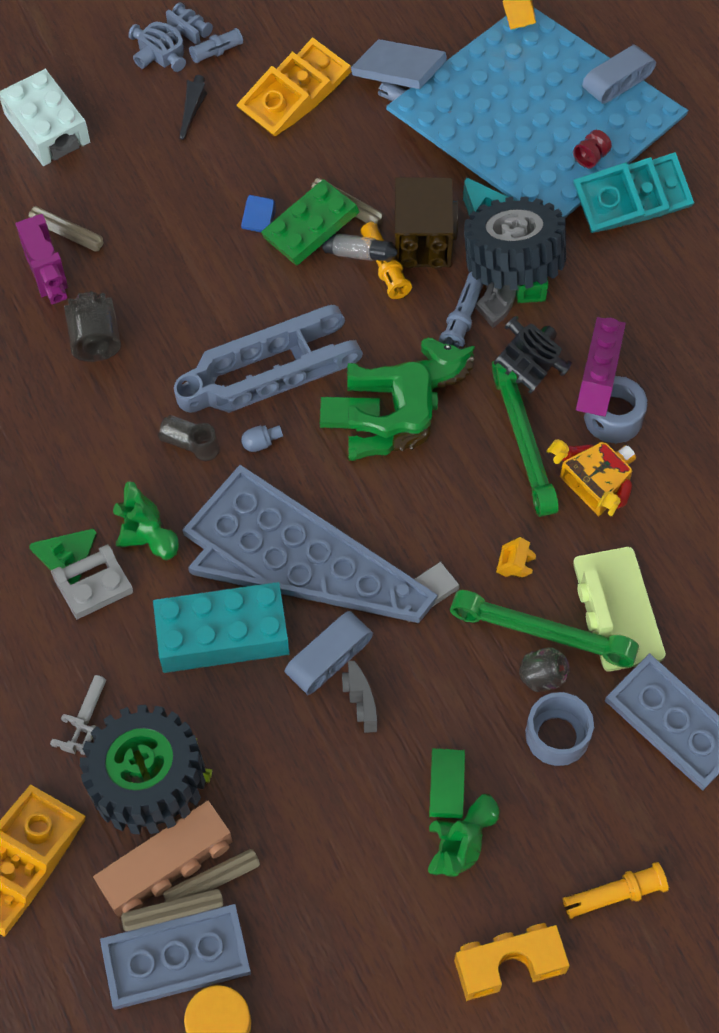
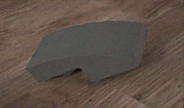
[342,661,377,733]

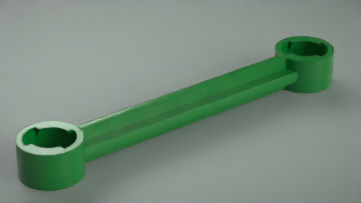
[492,361,559,517]
[450,590,639,668]

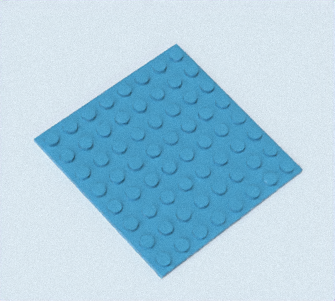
[386,8,688,218]

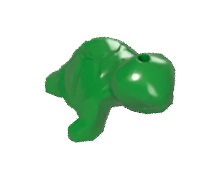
[113,481,179,560]
[428,794,500,877]

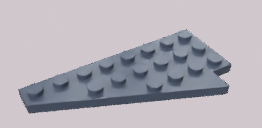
[183,465,438,623]

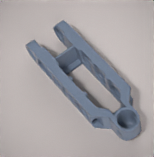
[174,305,363,413]

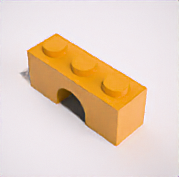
[454,923,569,1001]

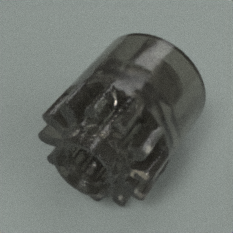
[64,291,121,362]

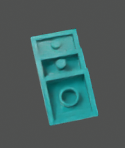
[573,152,694,233]

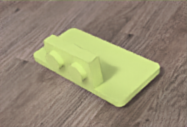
[573,547,666,672]

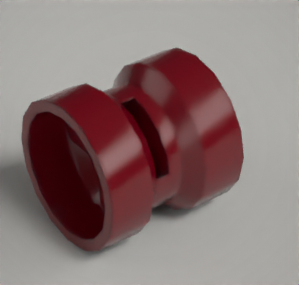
[573,129,612,169]

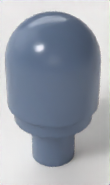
[241,425,284,452]

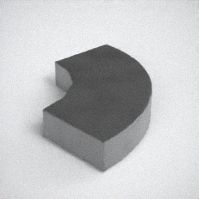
[476,282,516,328]

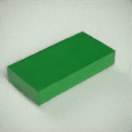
[320,397,380,428]

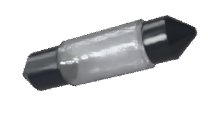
[321,233,398,262]

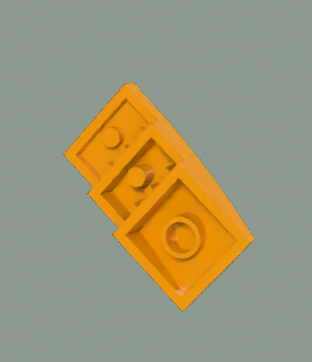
[237,37,352,136]
[0,784,86,937]

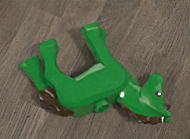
[347,337,475,461]

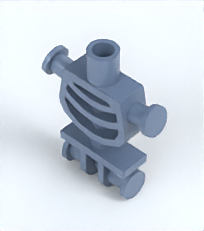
[129,2,213,72]

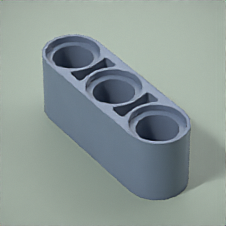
[582,45,656,104]
[284,611,373,695]

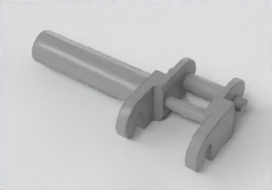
[50,675,106,755]

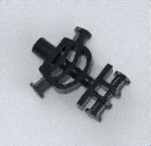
[493,316,572,394]

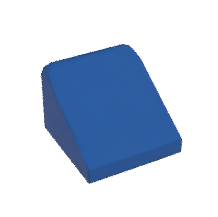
[241,195,276,232]

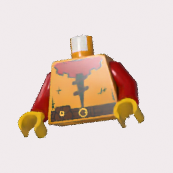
[546,439,636,516]

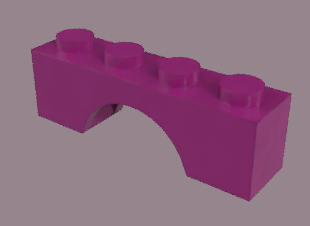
[576,317,626,417]

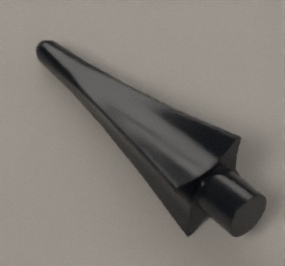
[179,75,207,140]

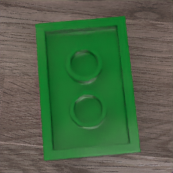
[261,179,360,266]

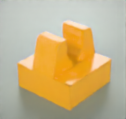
[496,537,536,577]

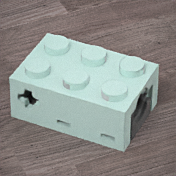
[0,69,90,166]

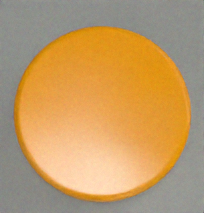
[184,985,251,1033]

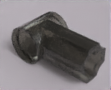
[158,415,220,461]

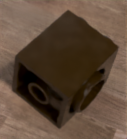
[395,177,458,268]

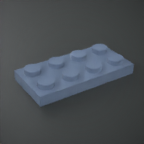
[605,653,719,791]
[100,904,251,1010]

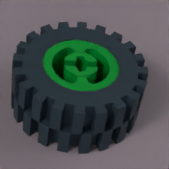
[80,705,206,835]

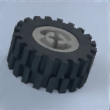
[464,197,566,290]

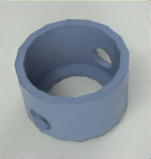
[584,376,647,444]
[525,692,594,766]

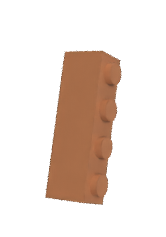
[93,800,233,918]

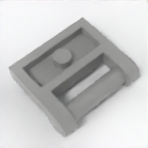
[51,544,133,620]

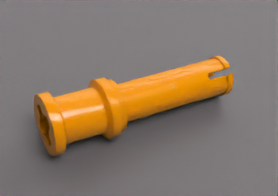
[360,222,412,299]
[562,862,669,919]

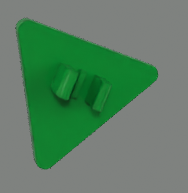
[29,529,97,585]

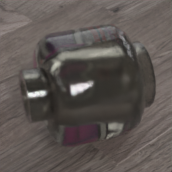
[519,647,569,692]

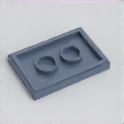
[351,39,447,89]

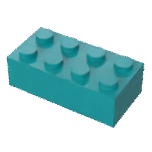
[153,582,290,673]

